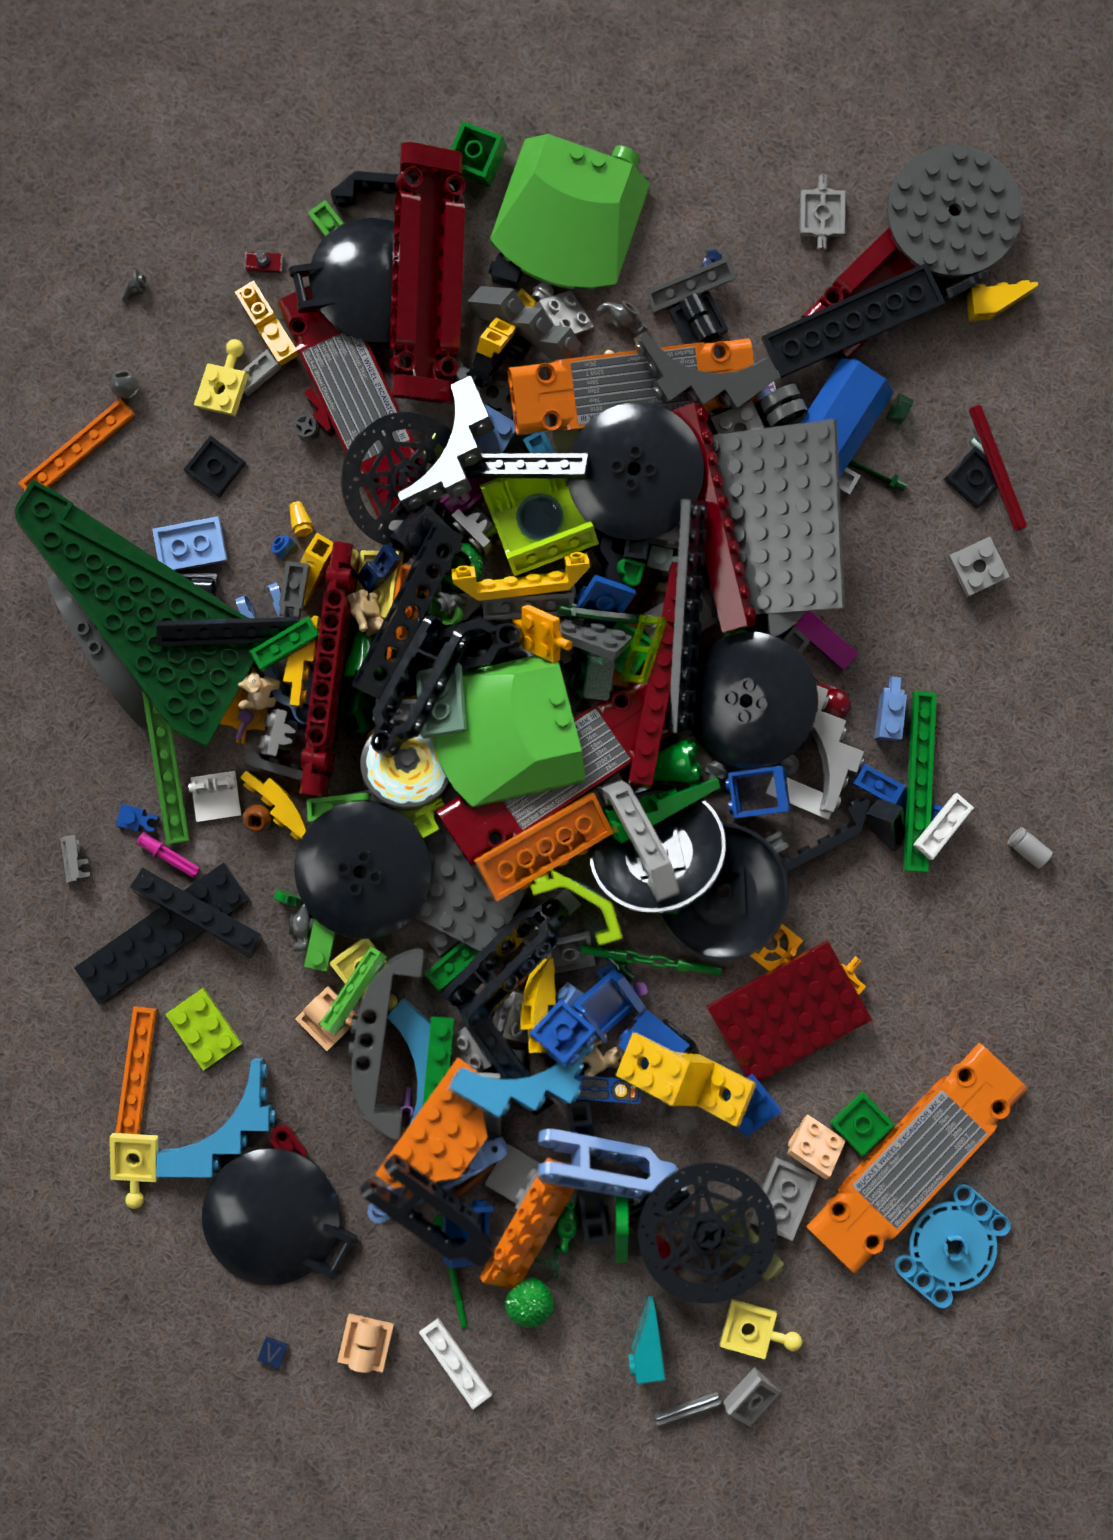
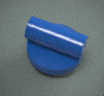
[272,535,297,560]

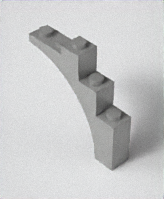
[810,686,864,813]

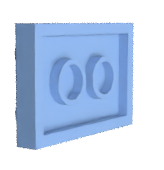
[152,516,228,571]

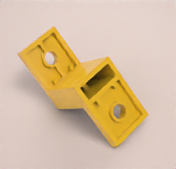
[616,1033,757,1126]

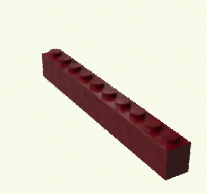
[671,403,756,633]
[629,561,678,790]

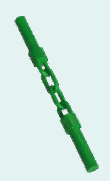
[580,945,722,976]

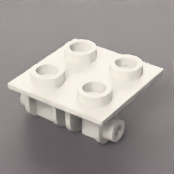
[189,771,241,822]

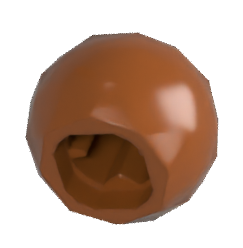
[243,804,272,833]

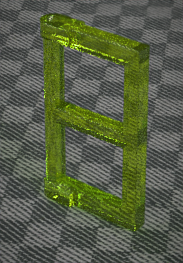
[619,615,667,684]

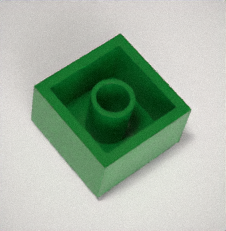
[450,121,507,187]

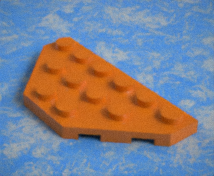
[375,1057,488,1189]

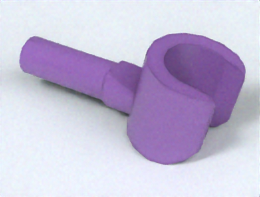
[235,708,254,740]
[631,982,648,996]
[401,1087,413,1121]

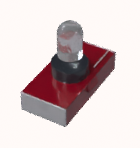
[245,250,283,273]

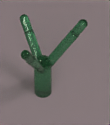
[534,1244,561,1278]

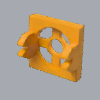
[749,924,803,971]

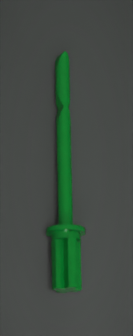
[433,1213,468,1329]

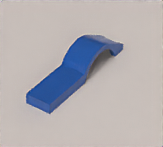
[852,764,943,822]

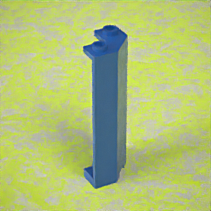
[800,358,894,478]

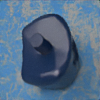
[702,249,722,267]

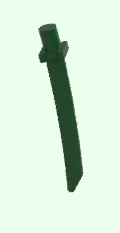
[848,460,907,492]
[558,604,653,624]

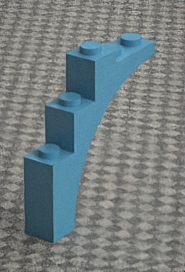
[387,998,431,1126]
[447,1036,595,1118]
[156,1058,276,1177]

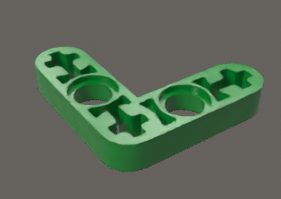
[615,1196,628,1263]

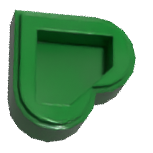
[617,558,646,587]
[274,888,302,907]

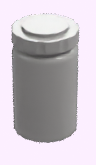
[1007,827,1053,869]

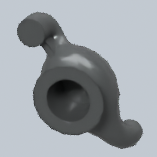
[597,300,648,336]
[289,904,314,952]

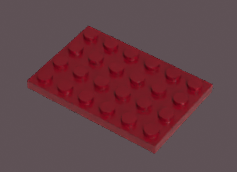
[707,940,872,1081]

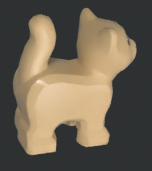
[347,590,384,637]
[238,673,280,710]
[582,1034,621,1076]

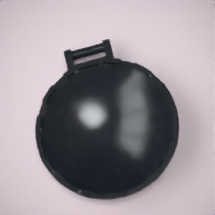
[289,218,394,344]
[202,1148,358,1285]

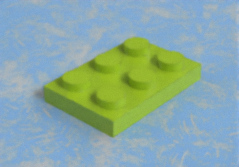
[165,988,242,1071]

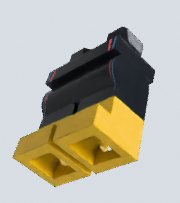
[469,317,516,388]

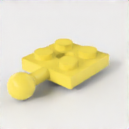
[194,339,249,416]
[329,939,398,1011]
[110,1133,159,1209]
[719,1299,802,1359]

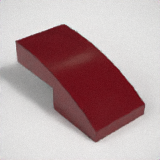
[304,387,333,436]

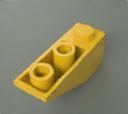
[966,280,1038,321]
[300,533,333,606]

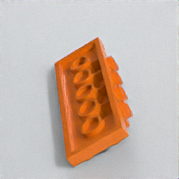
[474,793,613,901]
[479,1157,575,1289]

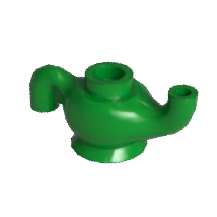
[556,1200,579,1254]

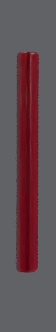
[969,405,1027,531]

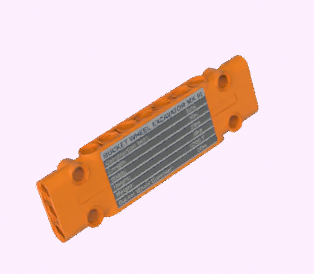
[508,339,757,435]
[807,1043,1028,1274]

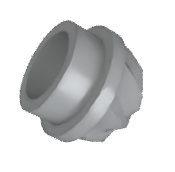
[531,283,554,302]

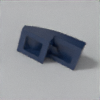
[356,544,402,593]

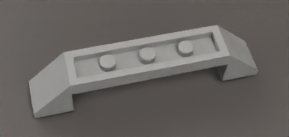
[597,778,679,902]

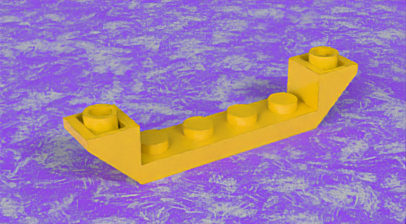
[451,552,590,601]

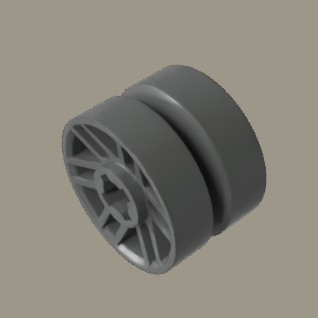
[759,384,808,427]

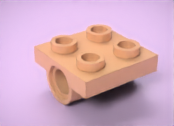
[295,986,358,1051]
[787,1114,846,1180]
[338,1313,394,1373]

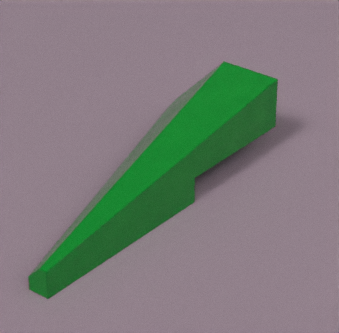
[602,777,720,843]

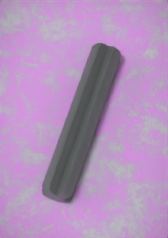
[655,1392,722,1427]

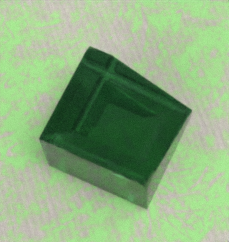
[886,393,914,425]

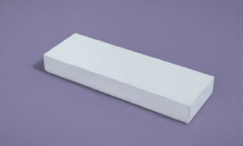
[766,774,831,820]
[913,793,974,860]

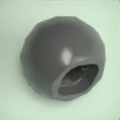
[110,371,139,399]

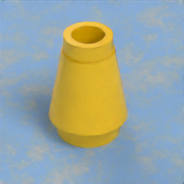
[289,501,313,537]

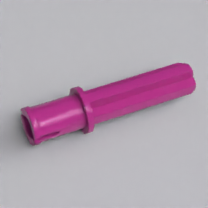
[136,832,200,878]

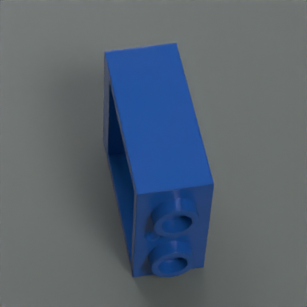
[725,766,791,818]

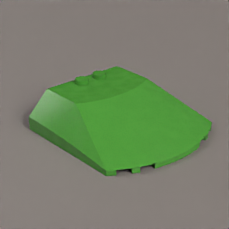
[490,134,650,290]
[433,655,586,808]

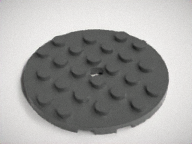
[886,145,1022,278]

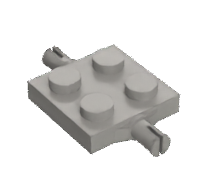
[799,175,845,251]

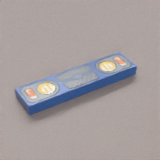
[548,1075,641,1104]

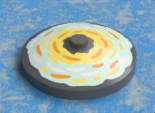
[361,723,450,810]

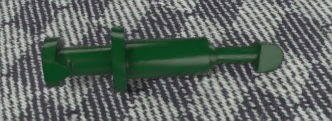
[595,941,637,984]

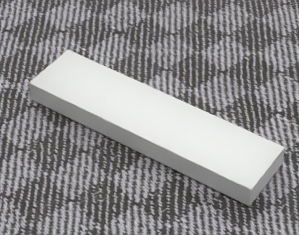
[419,1318,492,1409]

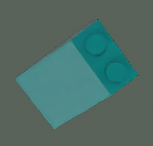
[628,1296,665,1384]

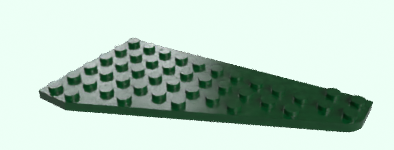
[15,479,262,748]

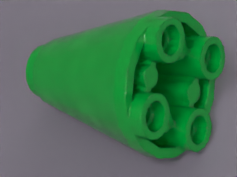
[653,739,702,783]

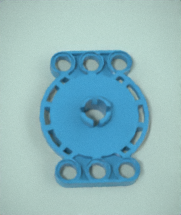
[894,1183,1011,1308]

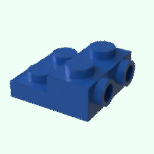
[574,575,636,626]
[530,999,596,1068]
[722,1074,782,1138]

